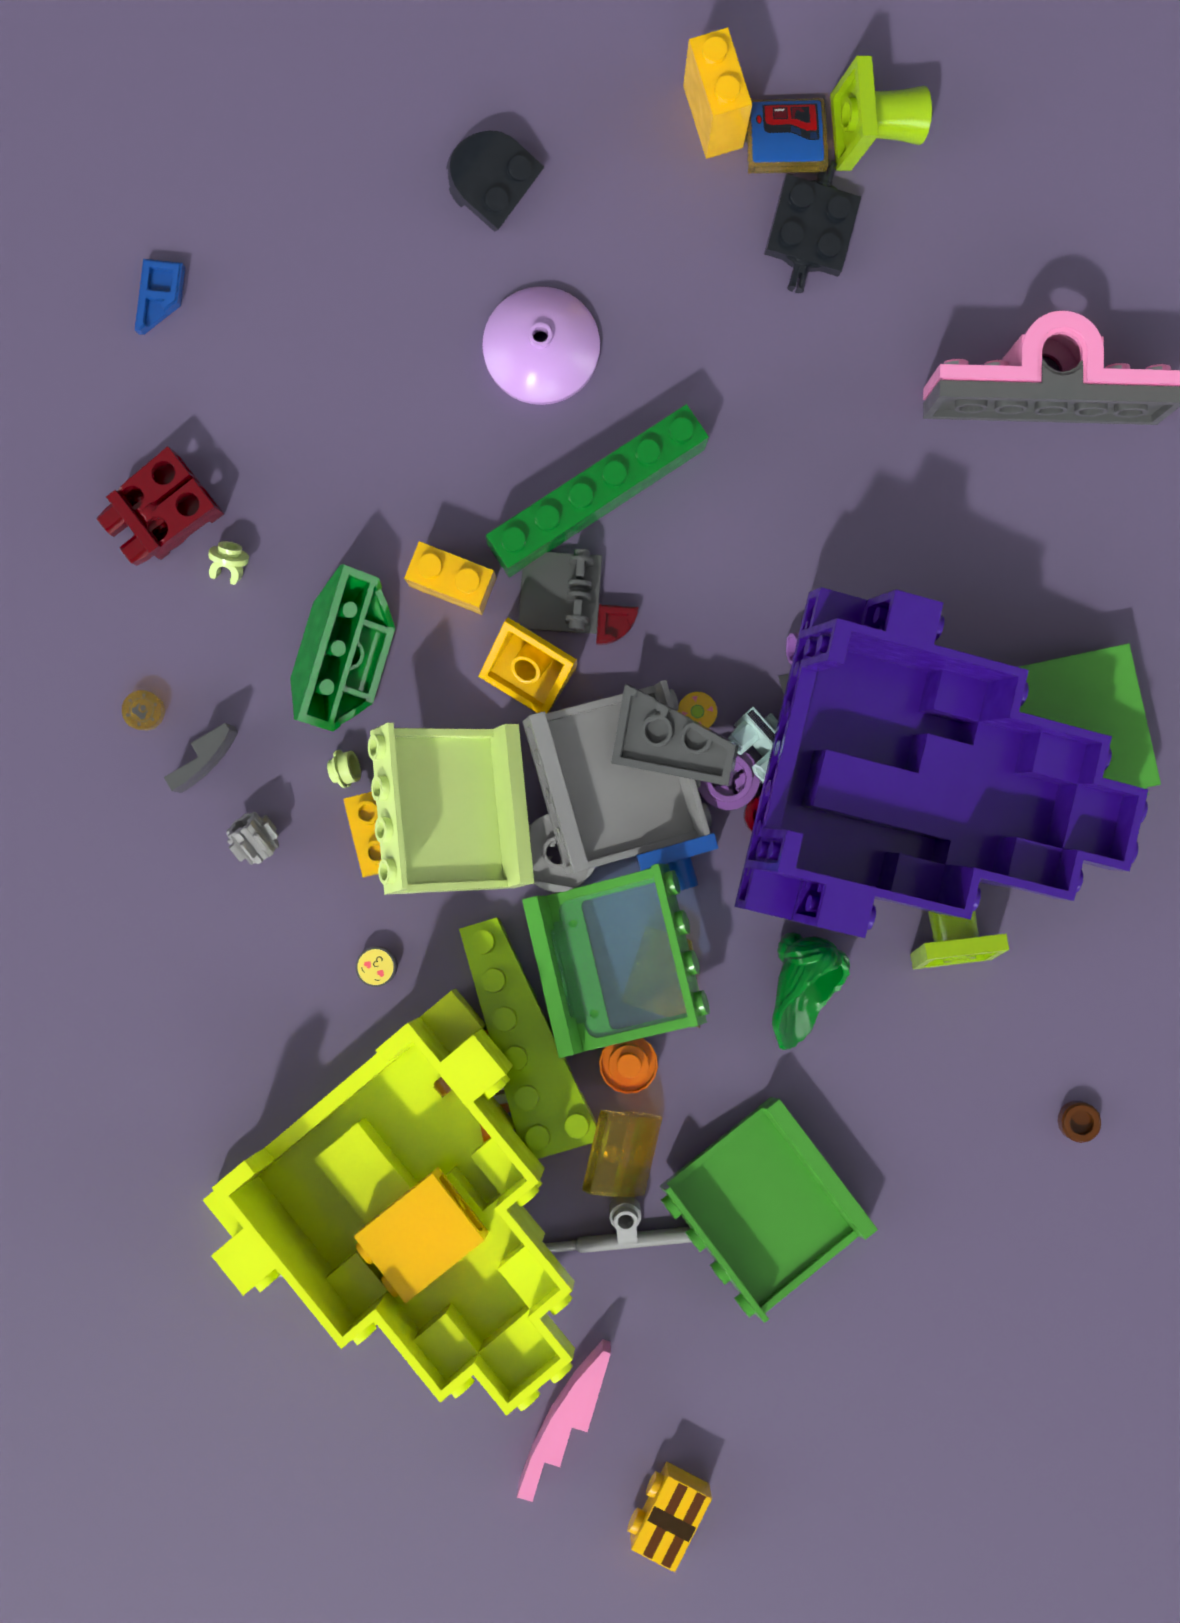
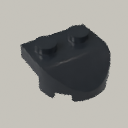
[446,130,544,232]

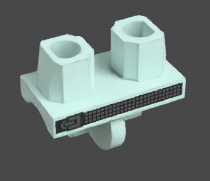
[728,707,778,783]

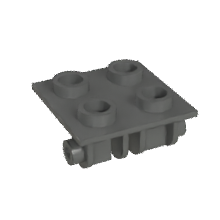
[518,549,602,634]

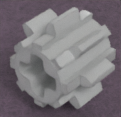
[226,812,279,865]

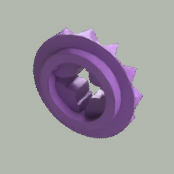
[698,752,760,810]

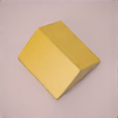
[478,617,577,714]

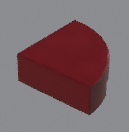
[596,604,638,645]

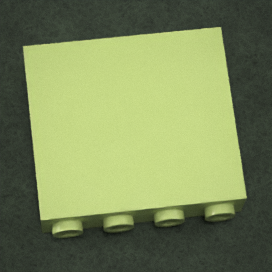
[368,723,534,895]

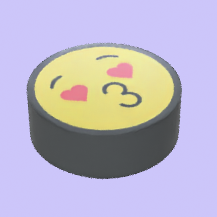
[356,947,397,987]

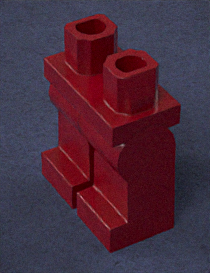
[96,446,224,566]

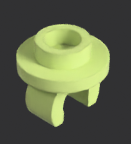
[208,541,249,585]

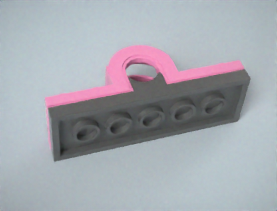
[923,311,1180,425]

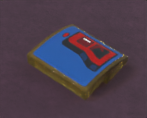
[746,98,828,174]

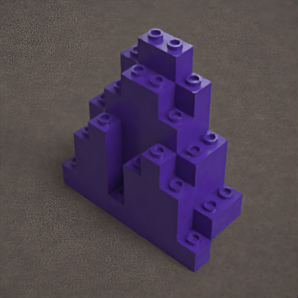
[734,587,1148,938]

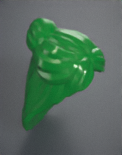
[772,932,850,1050]

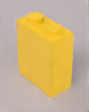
[683,27,752,159]
[353,1167,489,1304]

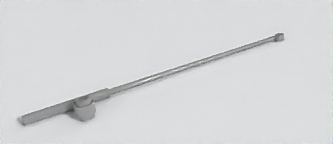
[279,1194,691,1277]

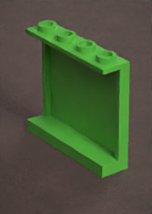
[1019,643,1161,795]
[660,1097,878,1323]

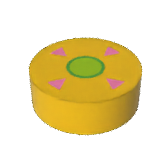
[678,692,717,728]

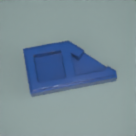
[135,259,186,335]

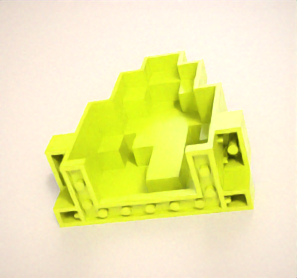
[203,989,575,1416]

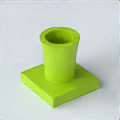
[830,56,932,171]
[910,910,1009,970]

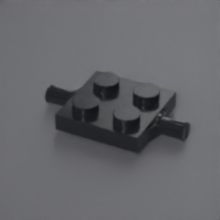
[764,159,861,293]

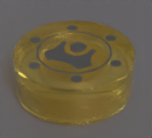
[122,690,165,731]

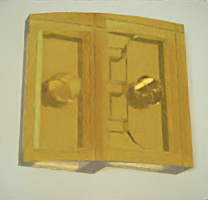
[582,1109,662,1197]

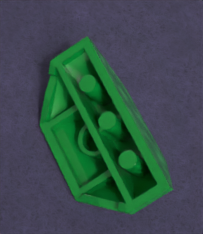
[290,564,395,731]

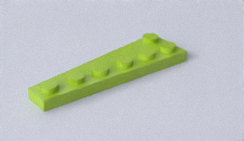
[459,917,603,1159]

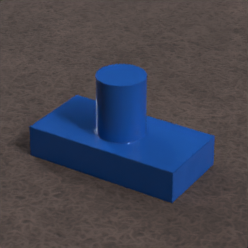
[636,833,719,891]

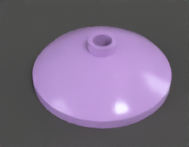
[483,287,600,405]

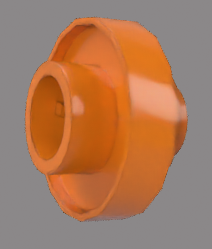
[599,1038,658,1094]

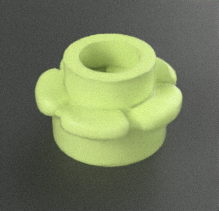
[327,750,361,788]

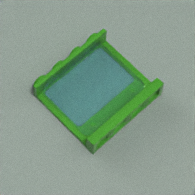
[522,864,710,1058]

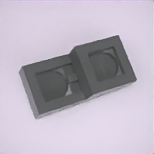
[164,723,238,793]

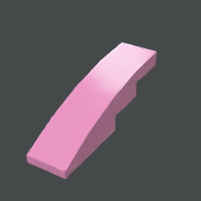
[517,1339,611,1502]

